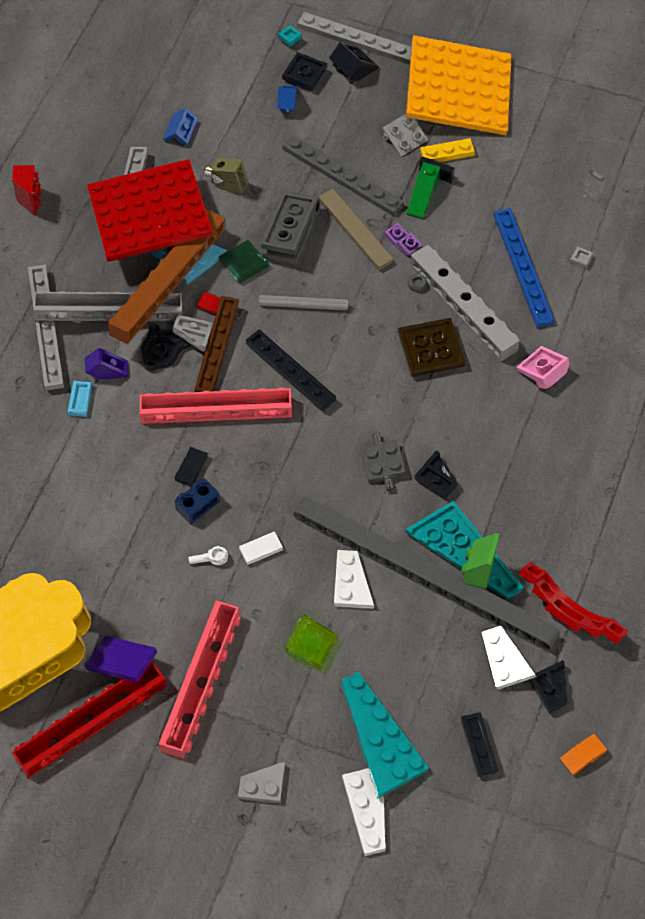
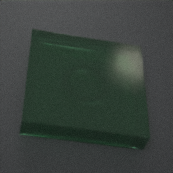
[219,240,269,284]

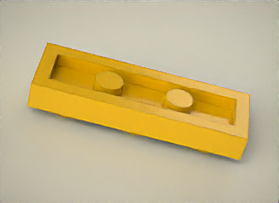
[420,138,475,162]

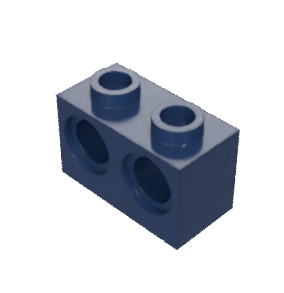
[174,478,220,525]

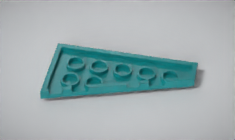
[405,501,524,601]
[340,672,429,799]

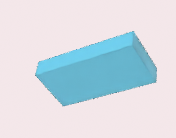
[67,381,93,417]

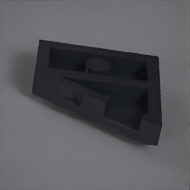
[414,450,457,499]
[529,660,567,713]

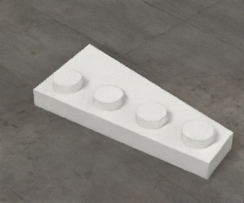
[342,768,385,856]

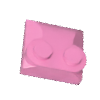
[516,346,570,389]

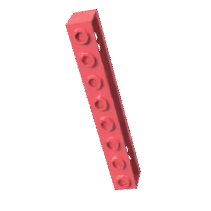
[140,387,292,424]
[159,600,242,759]

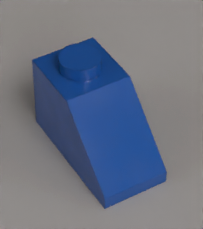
[278,85,297,112]

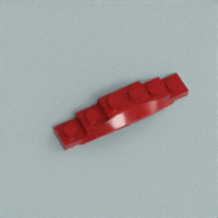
[519,562,629,644]

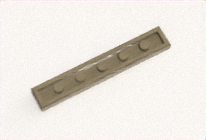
[318,189,393,271]

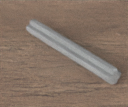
[258,295,349,310]

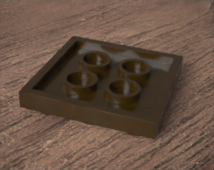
[397,318,466,377]

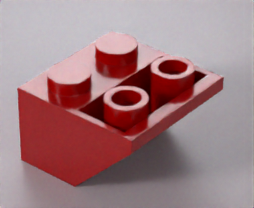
[12,165,42,215]

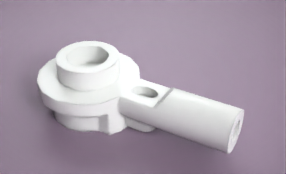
[188,546,228,566]

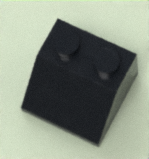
[329,42,379,80]

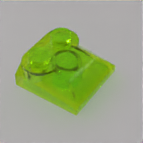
[284,614,338,670]

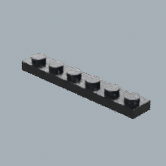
[246,329,336,411]

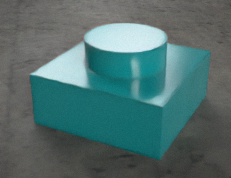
[278,25,302,47]

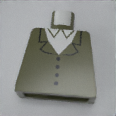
[205,158,248,195]

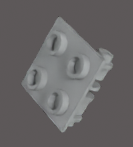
[382,114,428,157]

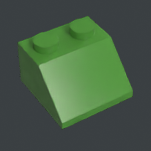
[461,533,499,589]

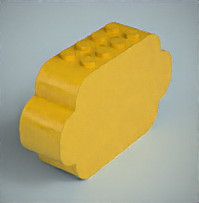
[0,573,91,712]

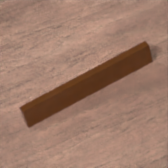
[194,296,239,392]

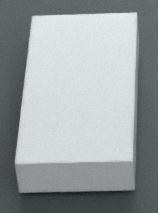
[239,532,283,565]

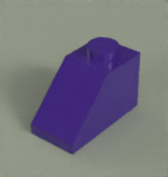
[85,348,128,379]

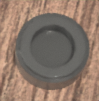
[408,274,427,293]

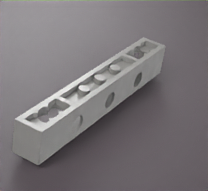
[410,245,520,362]
[33,291,182,321]

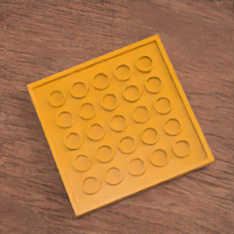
[406,35,511,135]

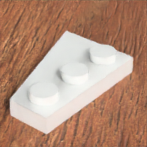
[334,550,374,609]
[482,626,536,690]

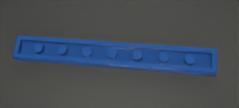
[493,208,554,328]

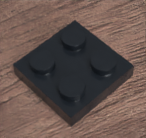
[282,52,327,90]

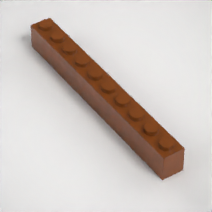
[108,209,225,344]

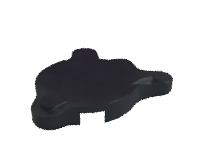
[142,324,191,371]

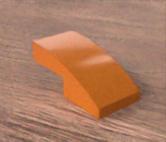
[560,734,608,775]

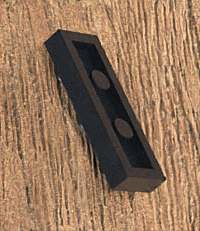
[461,712,498,777]

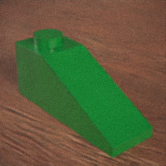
[406,162,440,219]

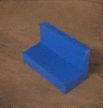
[163,108,198,146]

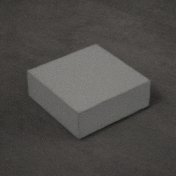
[570,246,593,269]

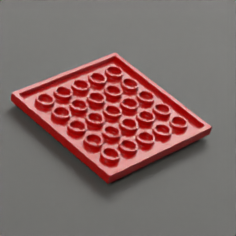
[87,159,213,262]

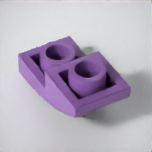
[384,223,422,256]

